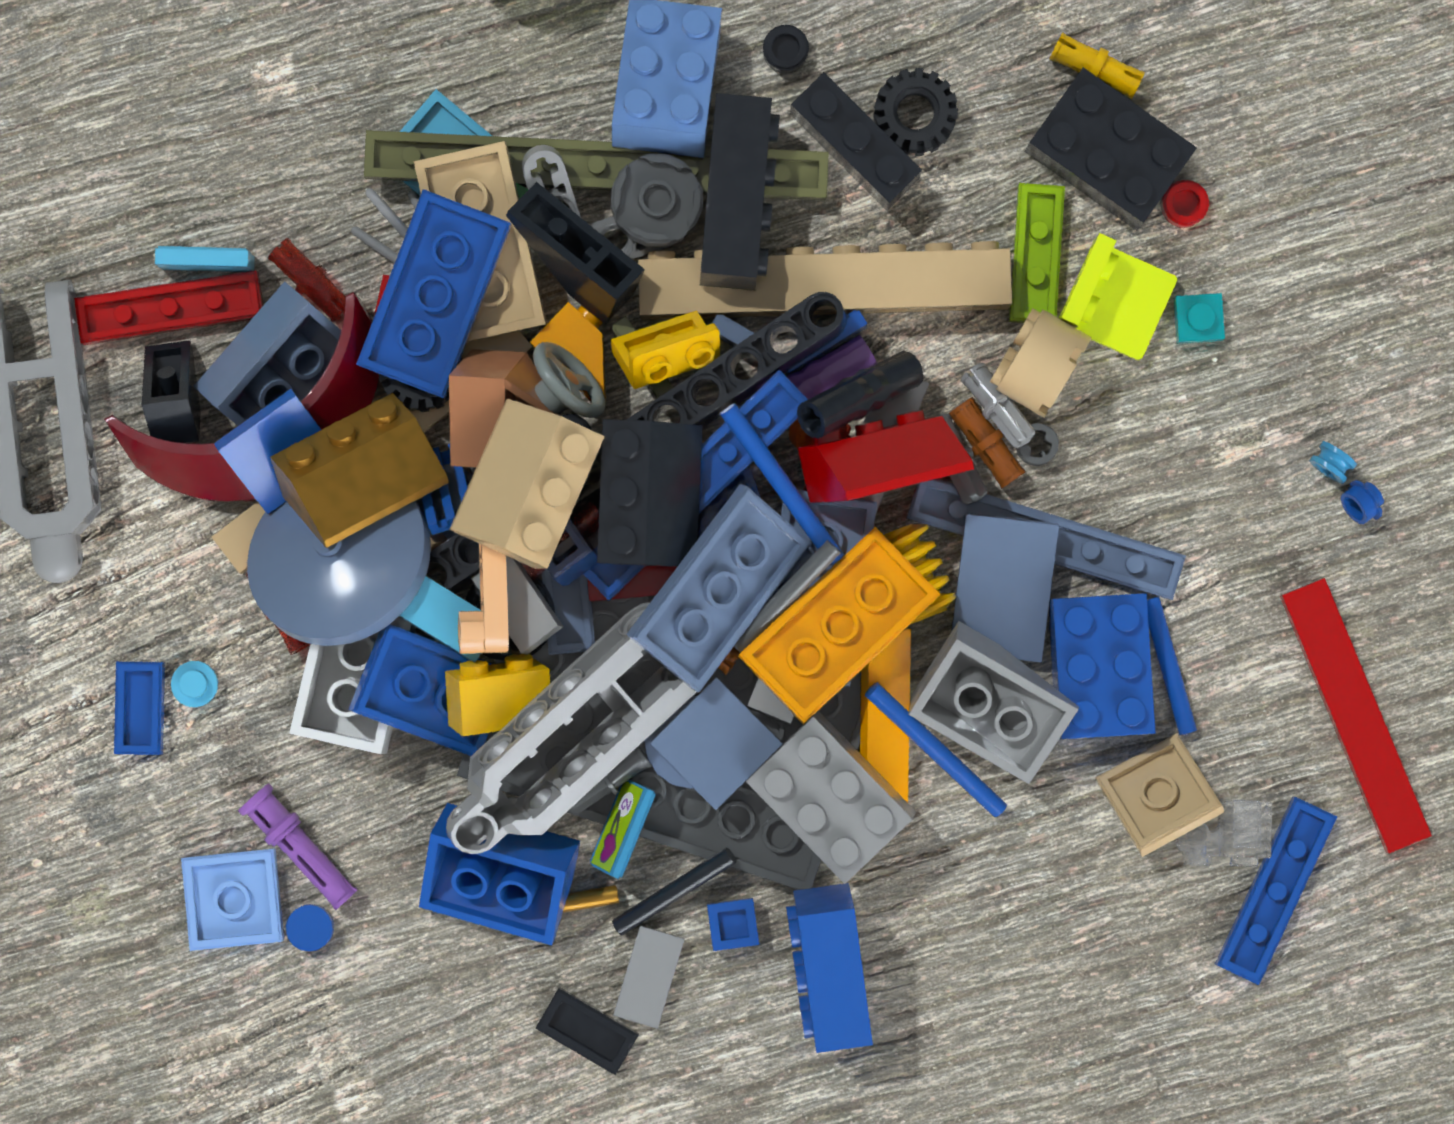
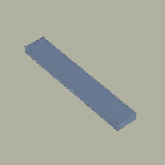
[906,479,1186,600]

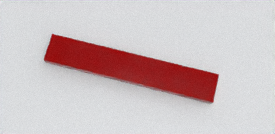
[1280,578,1432,854]

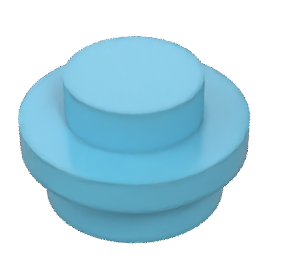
[171,661,218,707]

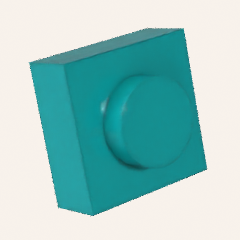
[1173,293,1225,344]

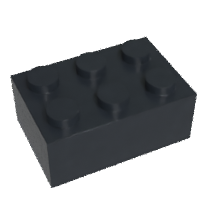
[1025,67,1197,231]

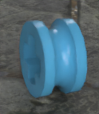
[1309,441,1357,484]

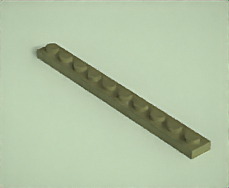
[364,130,829,201]

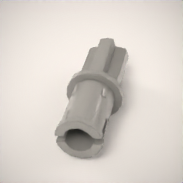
[961,363,1035,448]

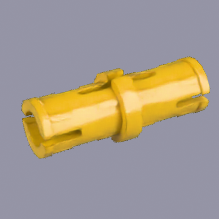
[1049,32,1145,99]

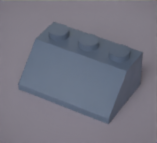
[193,281,341,426]

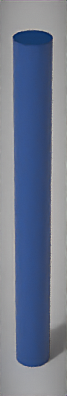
[720,403,844,565]
[865,682,1007,817]

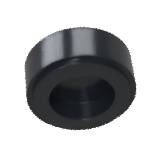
[763,25,809,73]

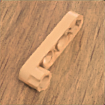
[458,544,509,654]

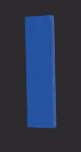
[1215,796,1337,985]

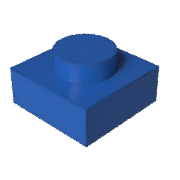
[707,898,759,951]

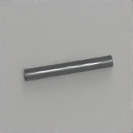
[734,540,841,653]

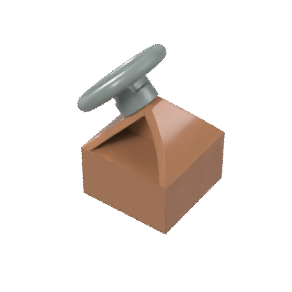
[449,342,606,468]

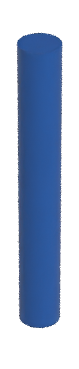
[1147,597,1197,735]

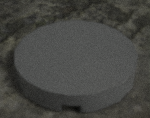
[611,154,703,247]

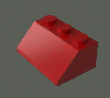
[798,410,974,503]

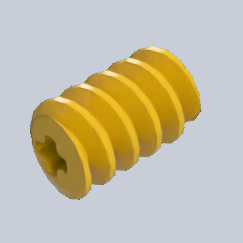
[884,524,956,625]

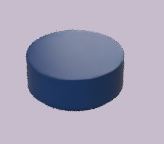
[286,904,334,952]

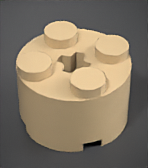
[990,308,1092,418]

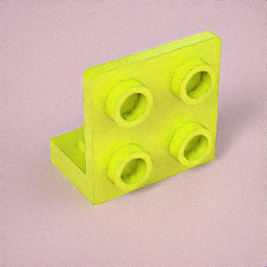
[1059,233,1177,360]

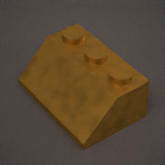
[270,393,449,548]

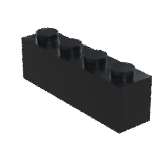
[699,93,780,291]

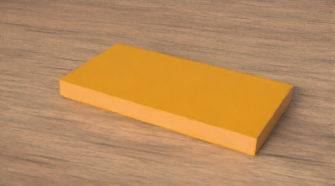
[738,527,941,725]

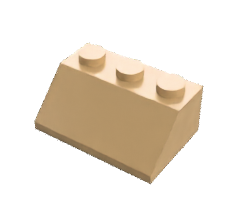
[449,399,605,569]

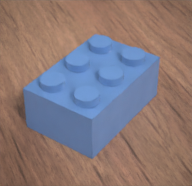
[612,0,722,158]

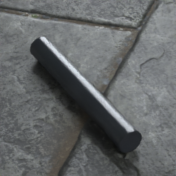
[612,847,736,936]

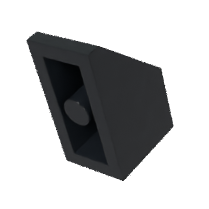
[141,340,201,443]

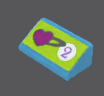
[590,780,656,879]

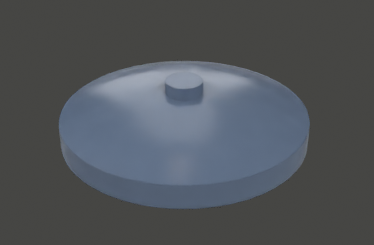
[247,501,431,646]

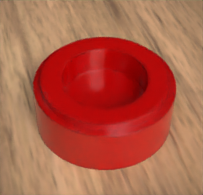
[1161,180,1209,228]

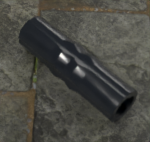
[797,350,924,439]

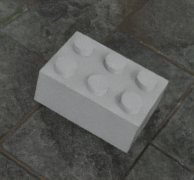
[746,711,916,884]

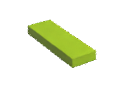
[1009,183,1065,323]

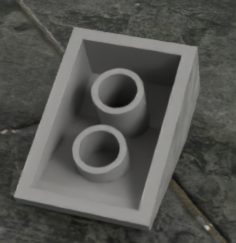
[908,621,1079,784]

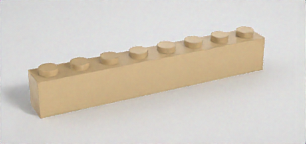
[638,241,1012,320]

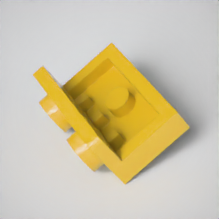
[611,310,720,390]

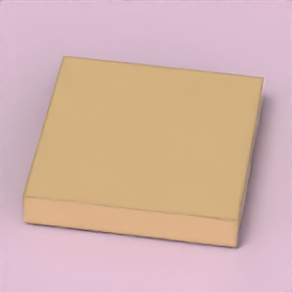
[1095,733,1224,857]

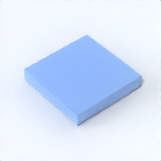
[181,848,284,951]

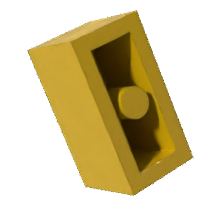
[445,654,550,736]

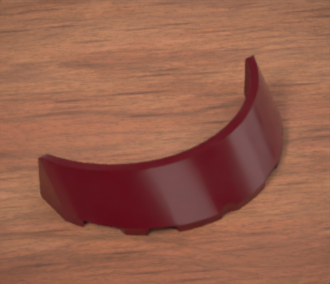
[104,292,379,502]

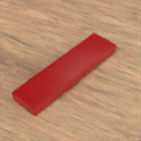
[74,270,264,345]

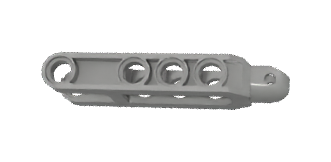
[0,280,102,583]
[446,602,696,854]

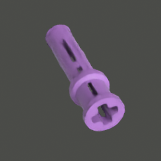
[238,783,358,910]

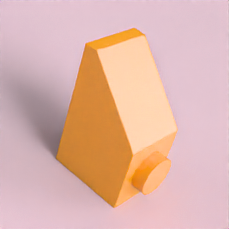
[530,302,606,404]

